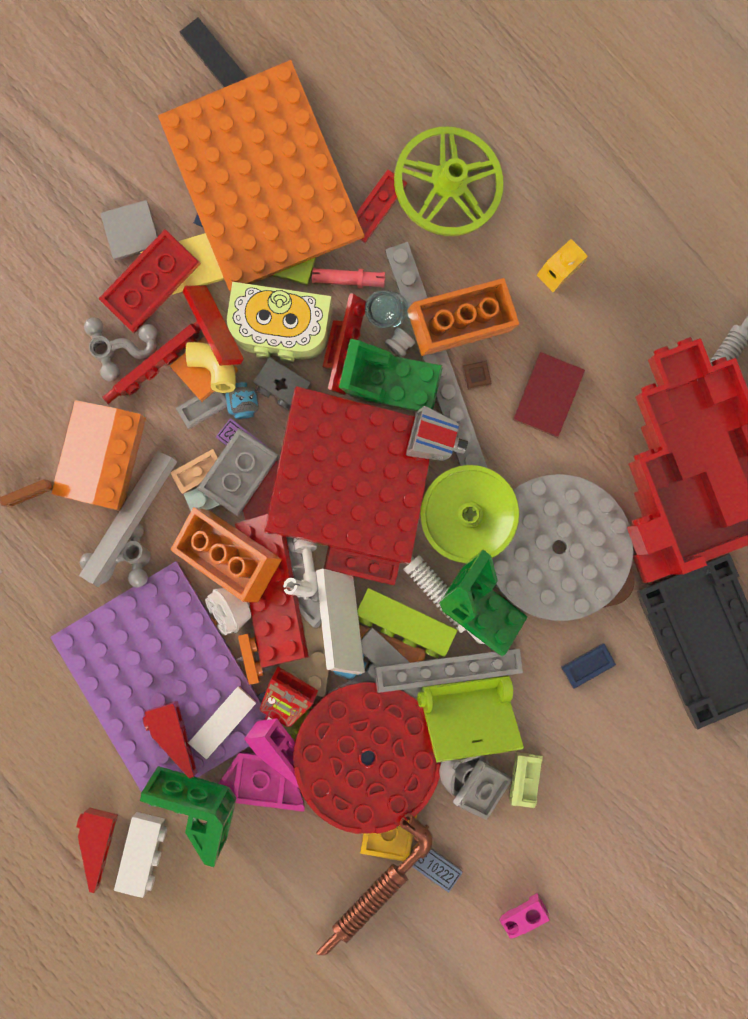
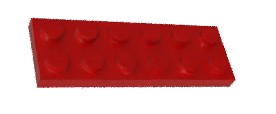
[235,514,309,668]

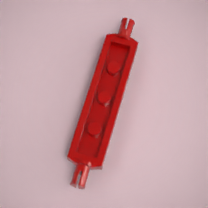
[102,321,201,405]

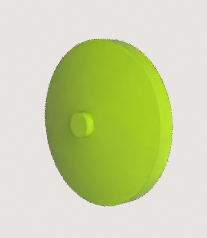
[421,465,520,563]

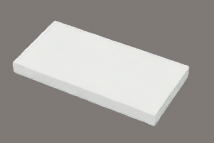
[316,569,365,675]

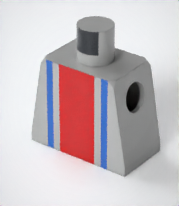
[406,406,468,461]

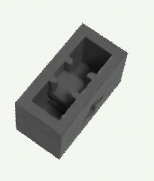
[254,357,312,411]

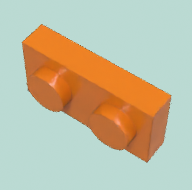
[238,633,264,685]

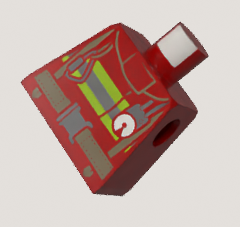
[260,667,318,727]

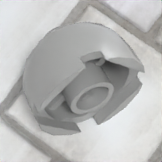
[439,755,489,797]

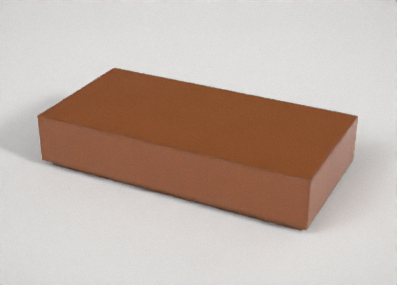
[0,479,53,508]

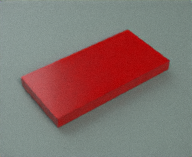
[98,229,201,333]

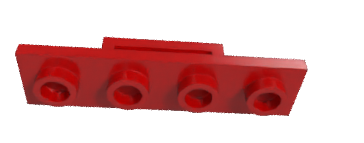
[322,294,367,396]

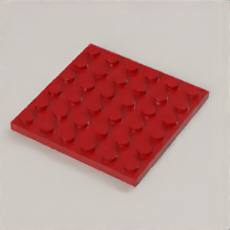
[264,386,430,564]

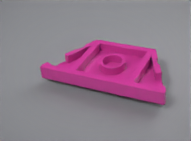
[218,752,305,812]

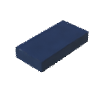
[561,643,616,689]

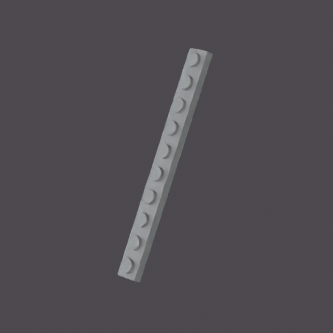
[385,242,487,468]

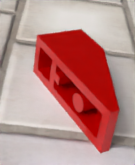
[143,701,198,778]
[76,808,118,893]

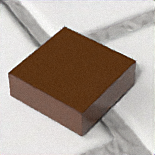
[462,360,492,390]

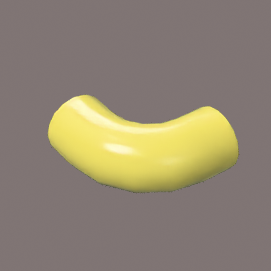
[186,342,236,393]

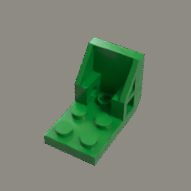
[339,339,443,411]
[439,550,528,656]
[140,766,236,867]

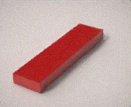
[182,285,244,366]

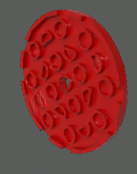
[293,682,441,834]

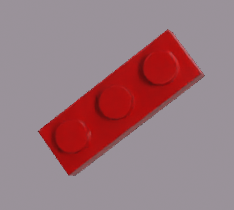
[356,169,407,244]
[323,546,400,586]

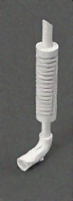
[284,538,318,600]
[403,555,485,644]

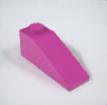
[244,719,299,788]

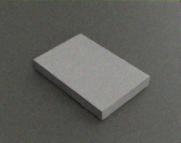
[197,428,279,516]

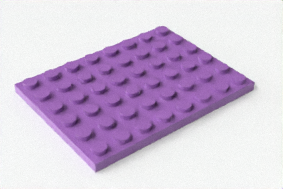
[50,561,266,806]

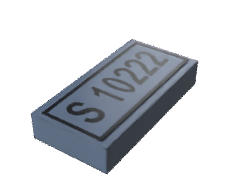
[412,848,463,893]

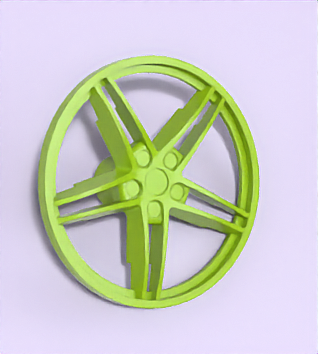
[394,126,504,236]

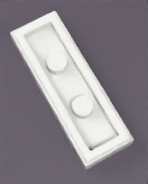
[188,686,257,760]

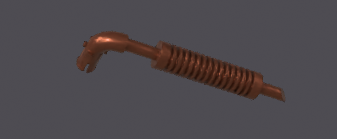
[316,813,433,955]

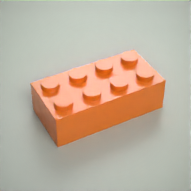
[407,278,519,356]
[171,507,282,602]

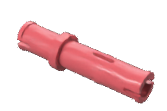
[312,268,385,288]

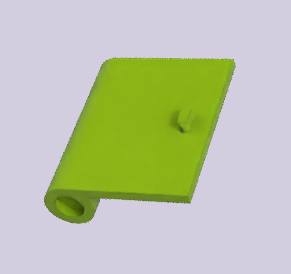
[417,675,524,762]

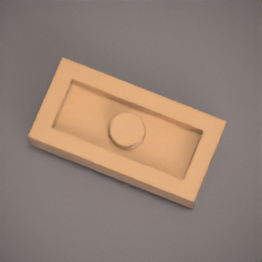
[171,449,218,494]

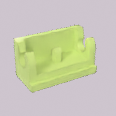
[509,752,543,808]

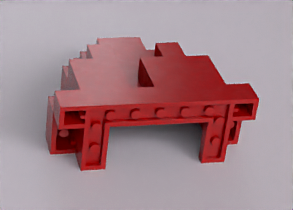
[626,337,748,583]

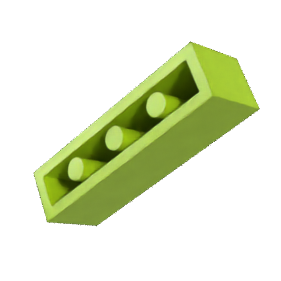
[357,588,457,659]

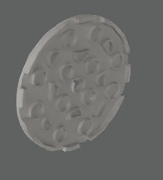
[492,474,633,621]

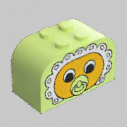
[227,282,333,362]

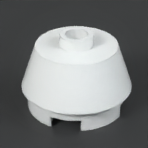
[205,588,251,635]

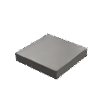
[100,200,158,261]
[453,760,513,820]

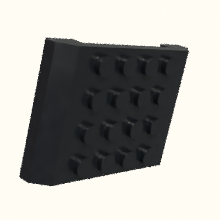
[637,554,748,730]

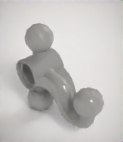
[84,317,158,381]
[80,523,151,587]

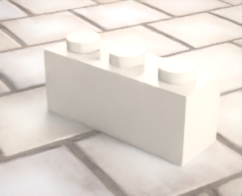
[114,812,167,898]

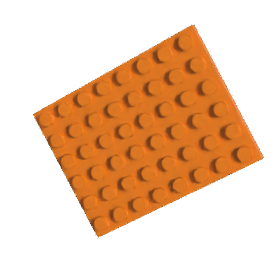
[158,60,364,293]

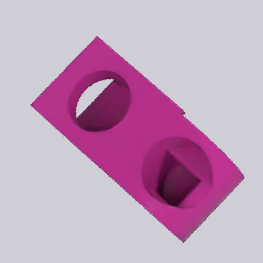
[499,893,550,939]

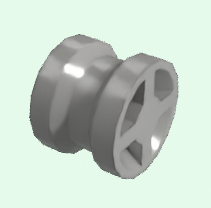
[385,328,415,358]

